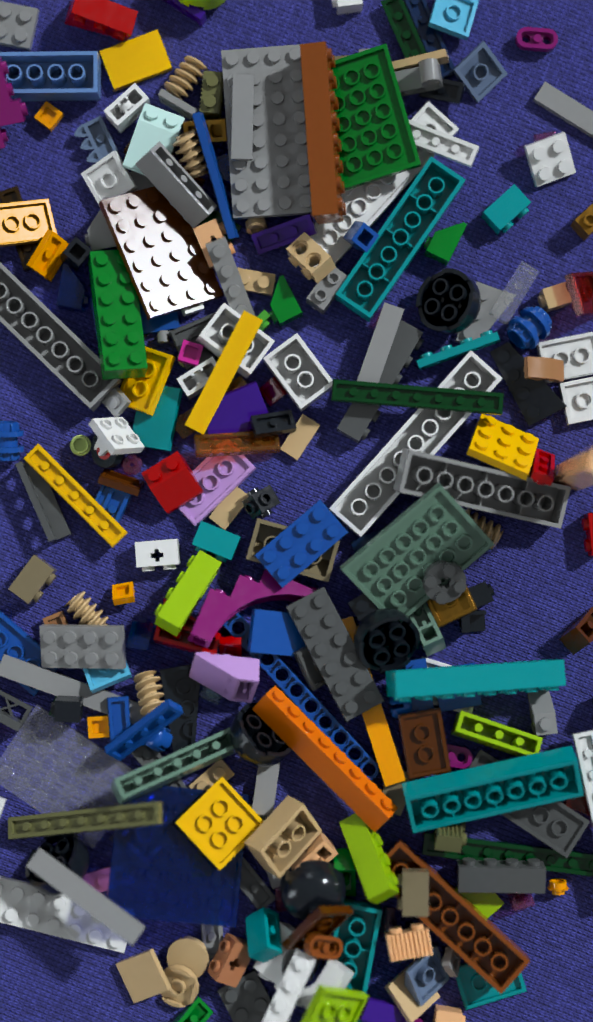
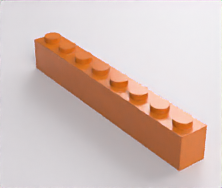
[252,685,398,832]

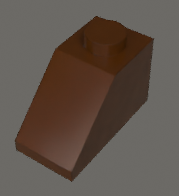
[559,607,593,655]

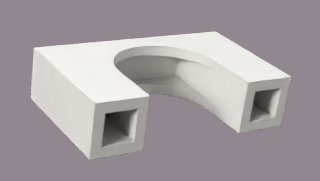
[253,922,354,1009]
[262,949,321,1022]

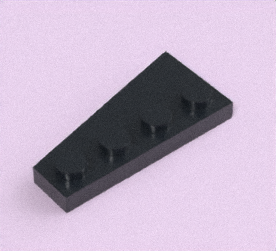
[490,342,567,426]
[159,664,200,753]

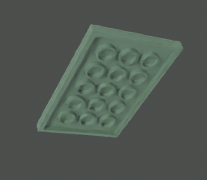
[340,482,494,622]

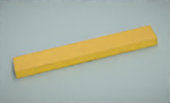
[185,310,263,435]
[23,444,128,548]

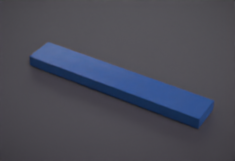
[192,112,239,239]

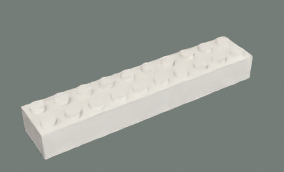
[329,350,503,538]

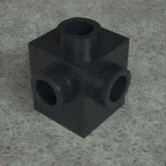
[242,485,281,520]

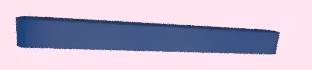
[223,613,379,780]

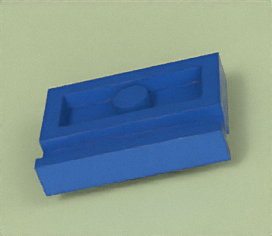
[95,485,132,523]

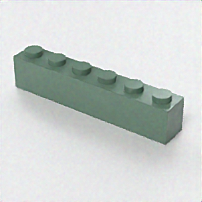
[111,728,236,805]

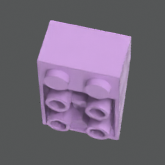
[189,652,260,703]

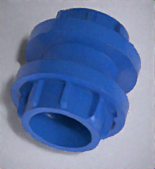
[507,306,552,349]
[0,421,24,461]

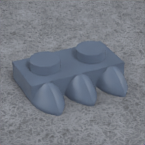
[74,116,120,163]

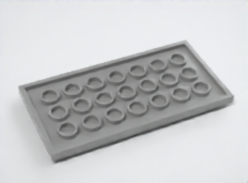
[221,44,312,220]

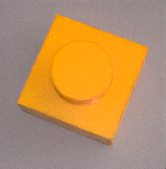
[34,101,64,132]
[112,581,135,606]
[87,715,110,739]

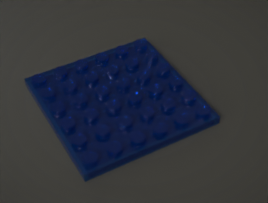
[107,786,249,927]

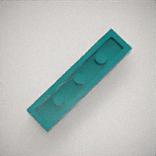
[416,330,500,370]

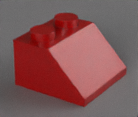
[141,451,204,514]

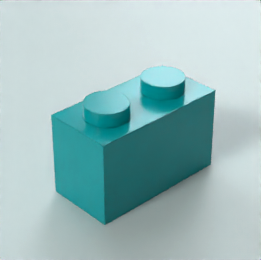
[481,184,531,235]
[192,521,241,563]
[245,907,283,963]

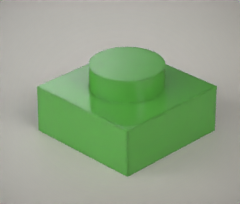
[257,309,271,331]

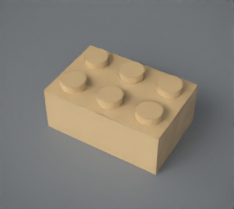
[244,796,322,879]

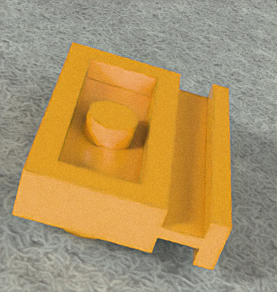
[26,229,69,281]

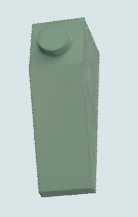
[409,602,446,657]

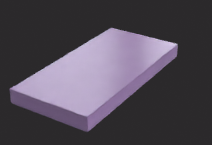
[178,439,256,527]

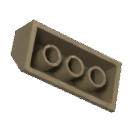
[246,518,340,582]

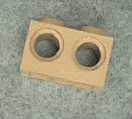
[286,232,336,284]

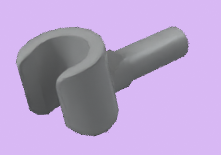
[157,330,172,343]

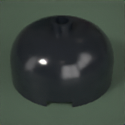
[416,268,481,334]
[354,608,420,673]
[230,702,292,767]
[25,834,90,896]
[280,860,346,921]

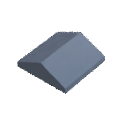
[453,41,508,102]
[404,945,450,1006]

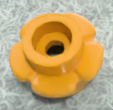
[547,878,569,895]

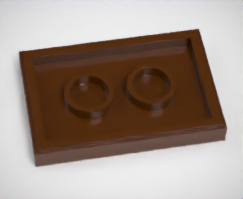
[397,707,451,779]
[282,905,354,950]

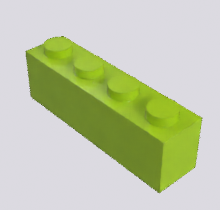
[154,550,222,637]
[451,710,543,757]
[339,813,399,904]

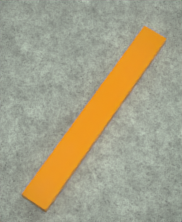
[342,616,406,787]

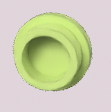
[70,435,91,456]

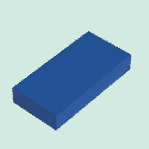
[107,696,131,741]

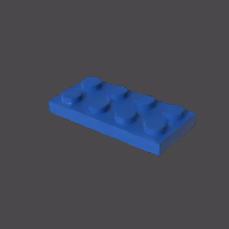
[255,500,348,588]

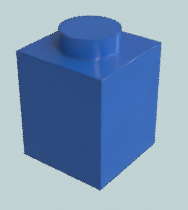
[343,221,379,252]

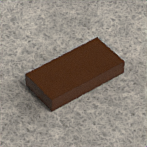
[98,468,144,496]

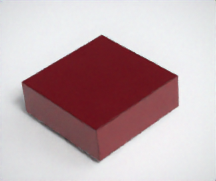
[259,377,287,407]

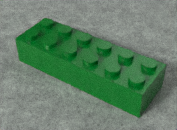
[88,250,148,380]

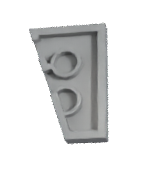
[455,281,516,343]

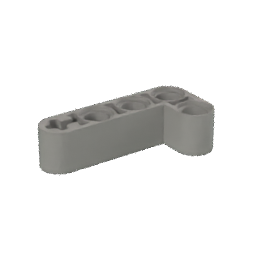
[395,58,443,97]

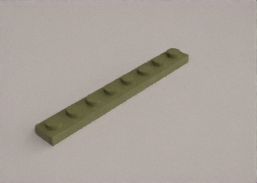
[8,801,163,840]

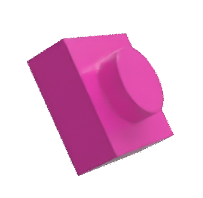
[177,339,204,366]

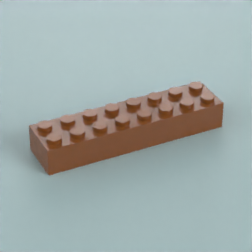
[300,41,346,225]
[386,838,531,994]

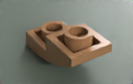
[524,356,564,383]

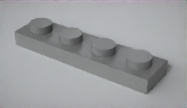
[205,236,255,316]

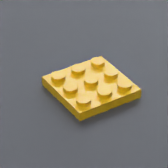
[466,414,539,481]
[174,777,264,870]

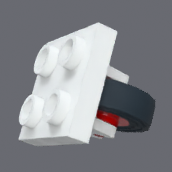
[88,417,145,468]

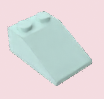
[122,103,185,175]

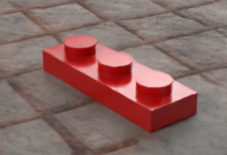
[530,448,555,486]

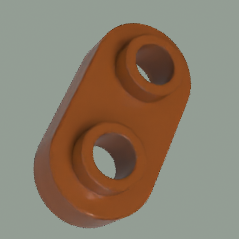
[304,934,343,960]

